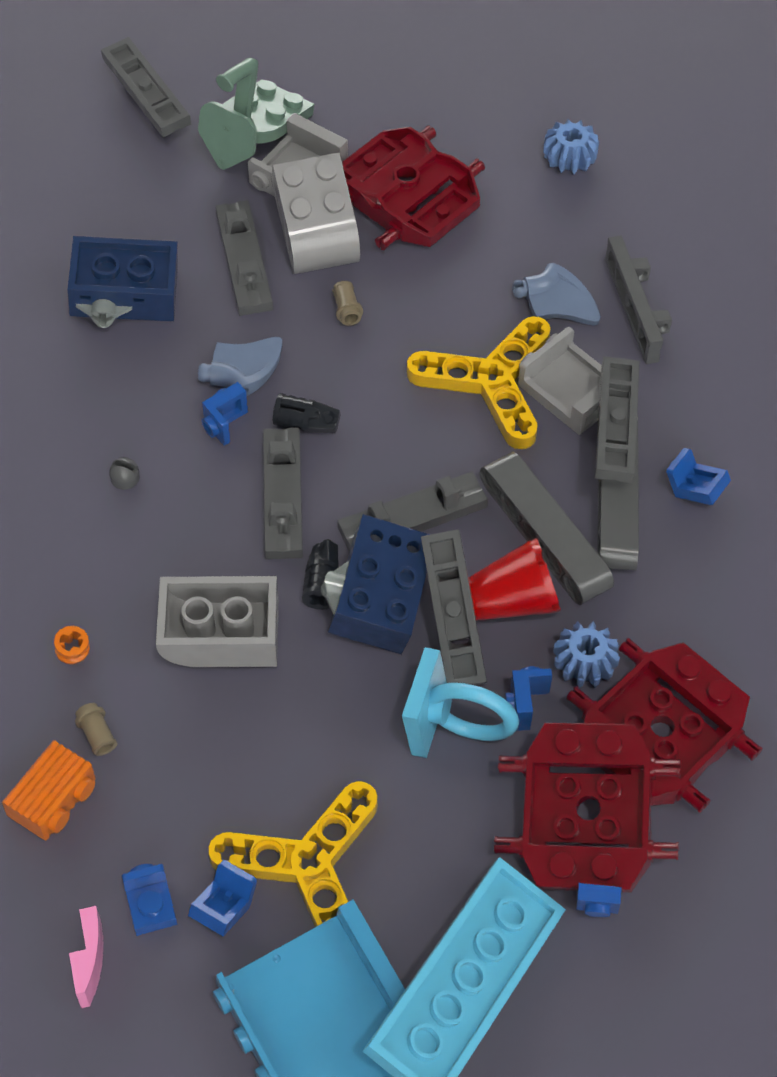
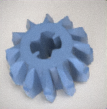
[543,119,599,174]
[553,621,620,688]

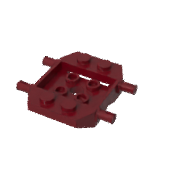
[342,125,485,250]
[566,638,763,813]
[494,723,681,893]

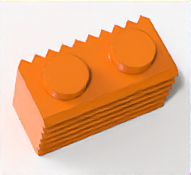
[2,740,96,841]

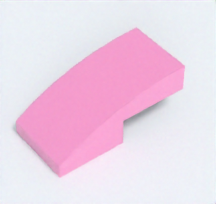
[69,906,103,1008]

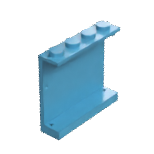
[212,899,405,1077]

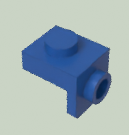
[201,382,248,446]
[666,448,731,505]
[505,666,552,731]
[188,860,257,937]
[576,883,622,917]

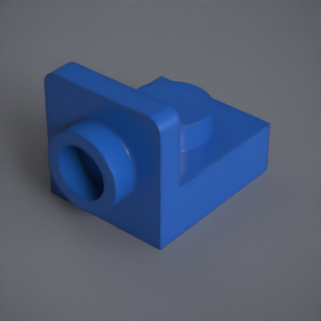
[122,864,178,936]

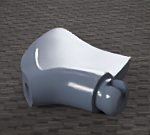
[512,263,601,326]
[198,337,282,396]

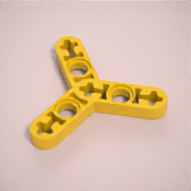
[407,316,550,449]
[209,781,377,927]

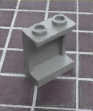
[248,113,348,197]
[518,326,602,435]

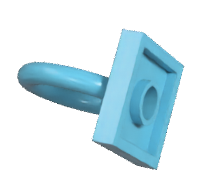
[402,647,519,758]

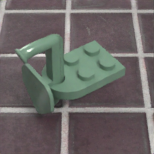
[198,57,315,170]

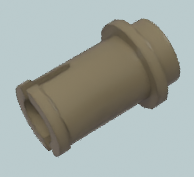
[332,281,363,326]
[75,703,118,756]

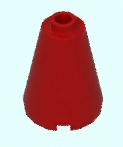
[469,538,561,621]

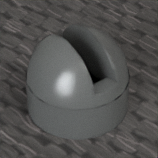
[109,457,140,490]

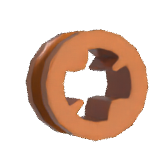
[54,626,90,664]

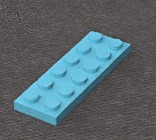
[362,857,566,1077]

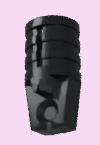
[272,393,341,433]
[302,539,339,610]

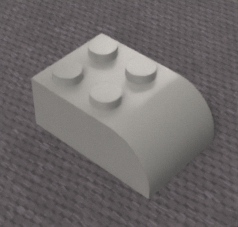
[271,152,360,274]
[156,576,279,667]

